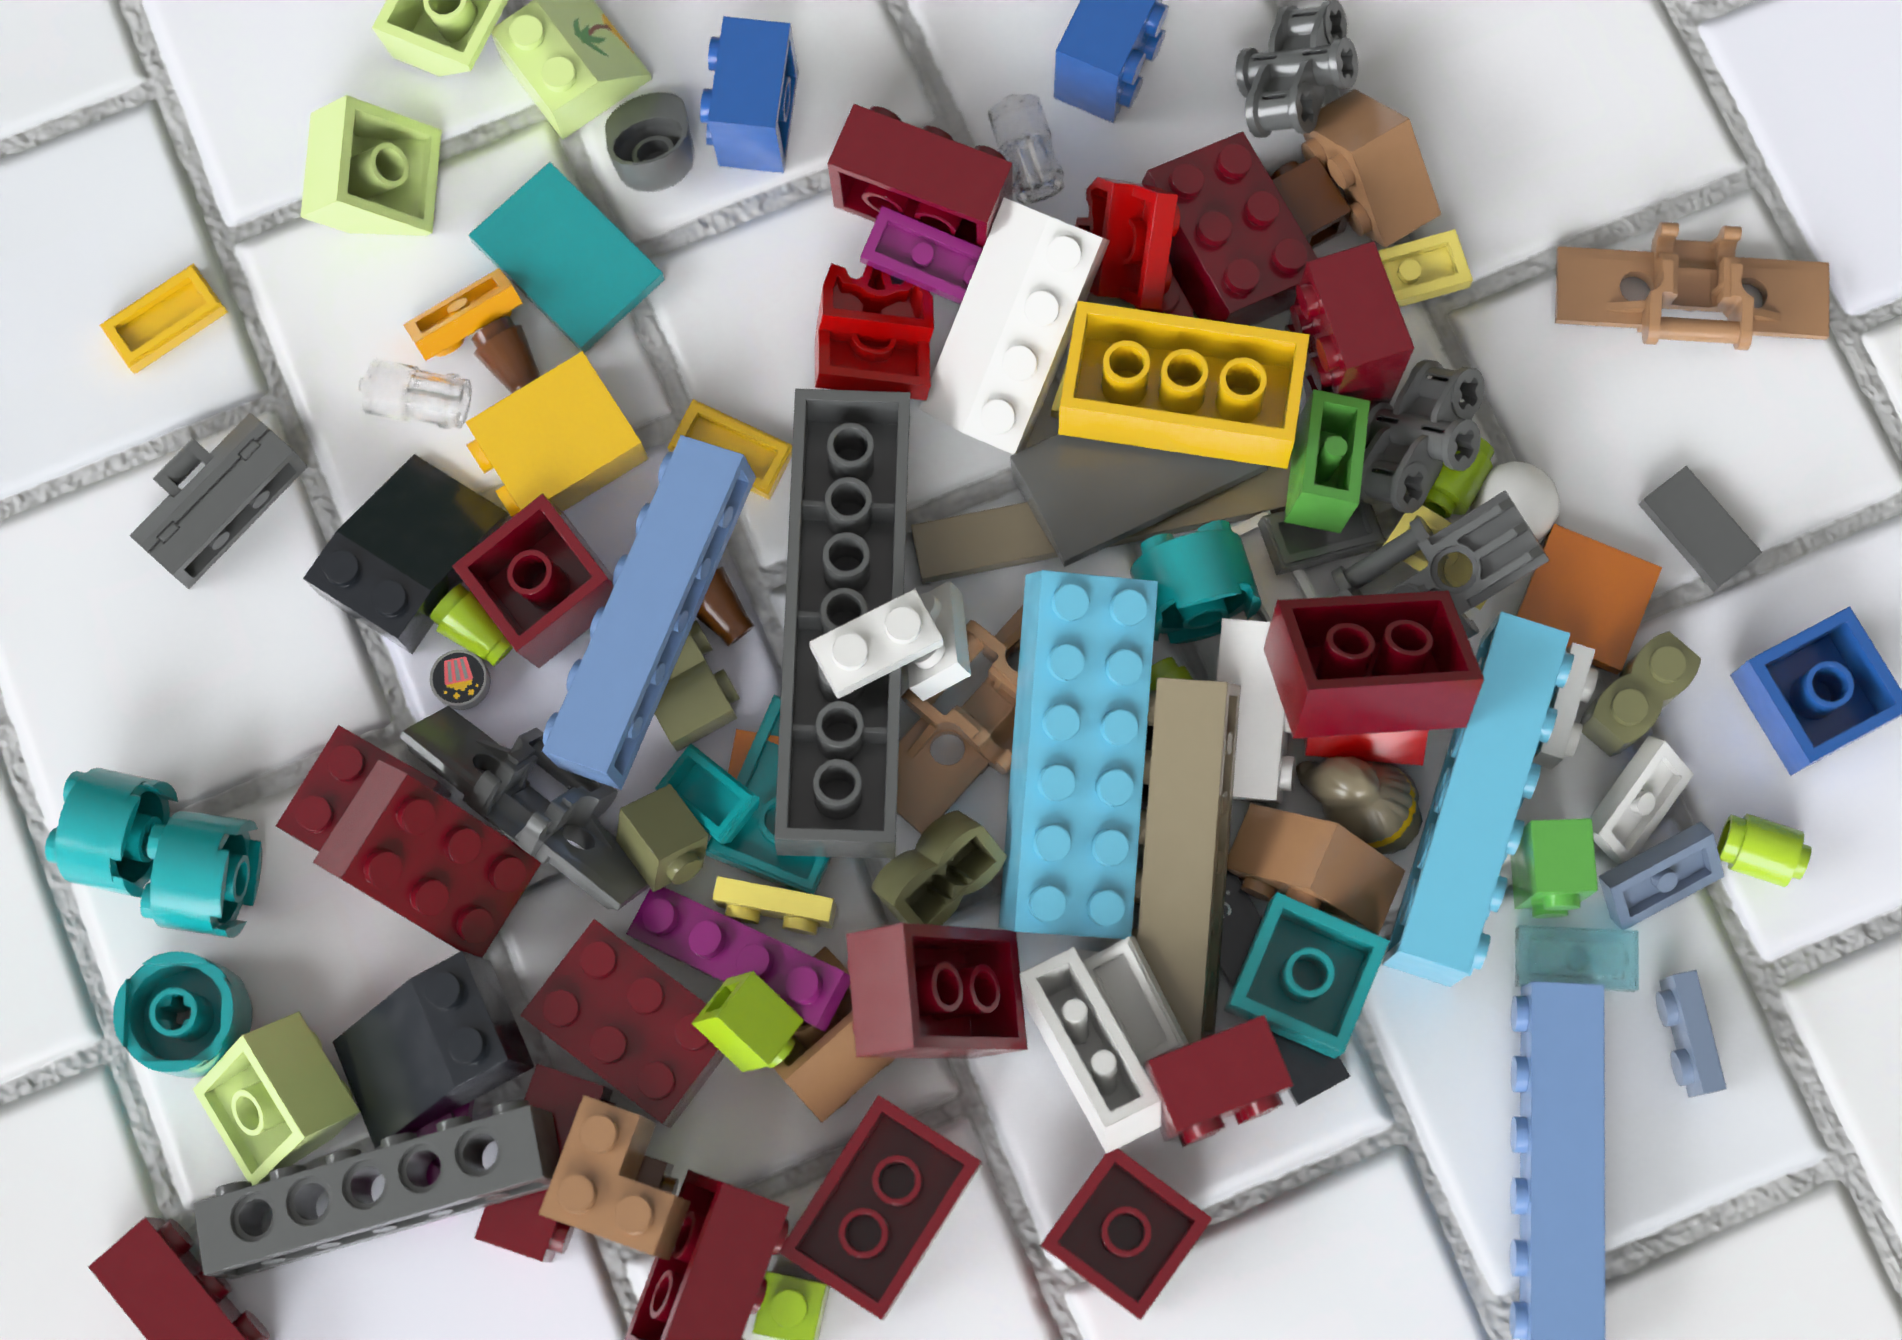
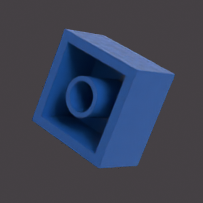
[1054,0,1169,123]
[700,16,798,173]
[1730,606,1902,776]

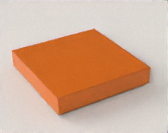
[1515,524,1662,675]

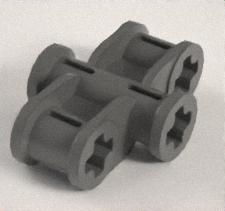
[1235,0,1358,138]
[1360,359,1485,513]

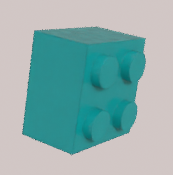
[1224,892,1390,1059]

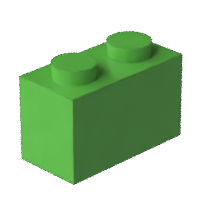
[1284,389,1370,533]
[1510,818,1598,918]

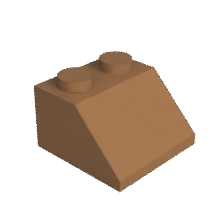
[773,946,895,1123]

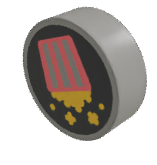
[430,650,491,710]

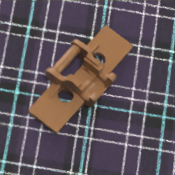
[1555,222,1829,350]
[897,605,1023,835]

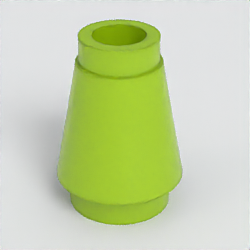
[429,584,513,667]

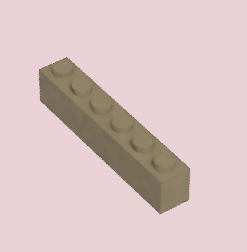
[1131,677,1241,1044]

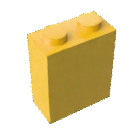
[465,351,648,517]

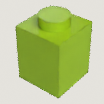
[692,971,804,1072]
[752,1271,830,1340]

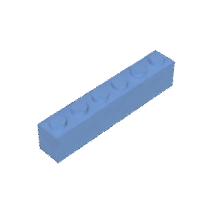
[542,435,756,790]
[1509,981,1605,1340]

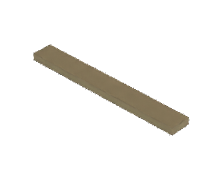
[911,449,1293,584]

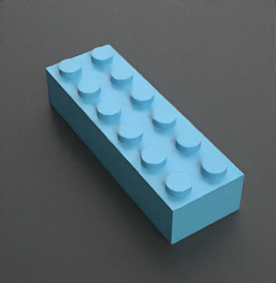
[998,570,1158,939]
[1382,611,1574,987]

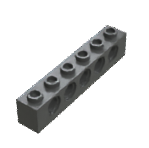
[193,1100,560,1280]

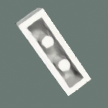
[1216,618,1296,804]
[1020,947,1161,1153]

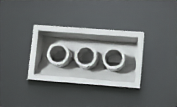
[919,197,1110,455]

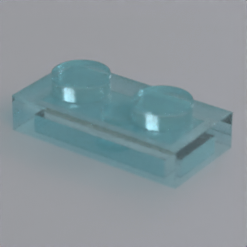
[1515,925,1639,992]

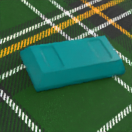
[655,743,760,845]

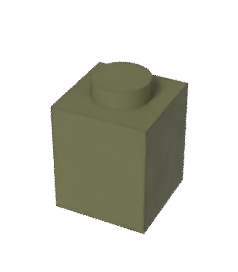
[616,784,709,892]

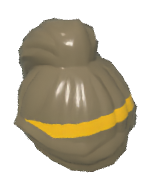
[1296,756,1423,854]

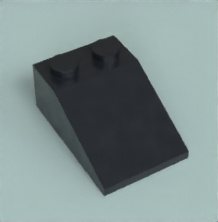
[303,454,509,654]
[332,951,535,1149]

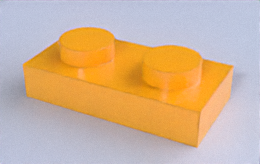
[403,268,523,361]

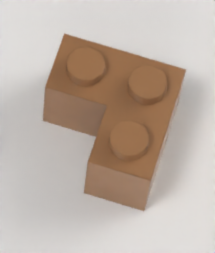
[1301,89,1442,248]
[1227,803,1405,935]
[539,1095,691,1260]

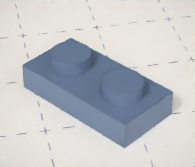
[1598,822,1725,931]
[1656,970,1727,1098]

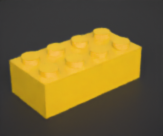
[1058,301,1310,469]

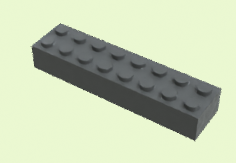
[774,389,910,859]

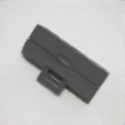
[129,413,308,589]

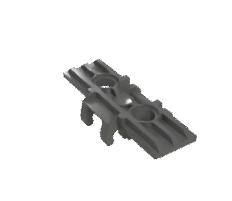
[1331,490,1550,639]
[400,706,649,911]

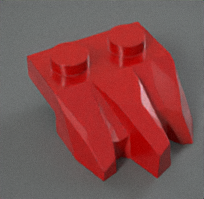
[1075,177,1180,310]
[815,263,934,401]

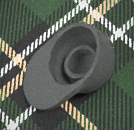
[605,92,695,192]

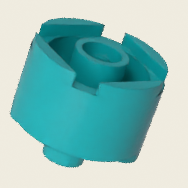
[1130,520,1262,644]
[45,768,178,897]
[140,810,262,938]
[113,951,252,1078]

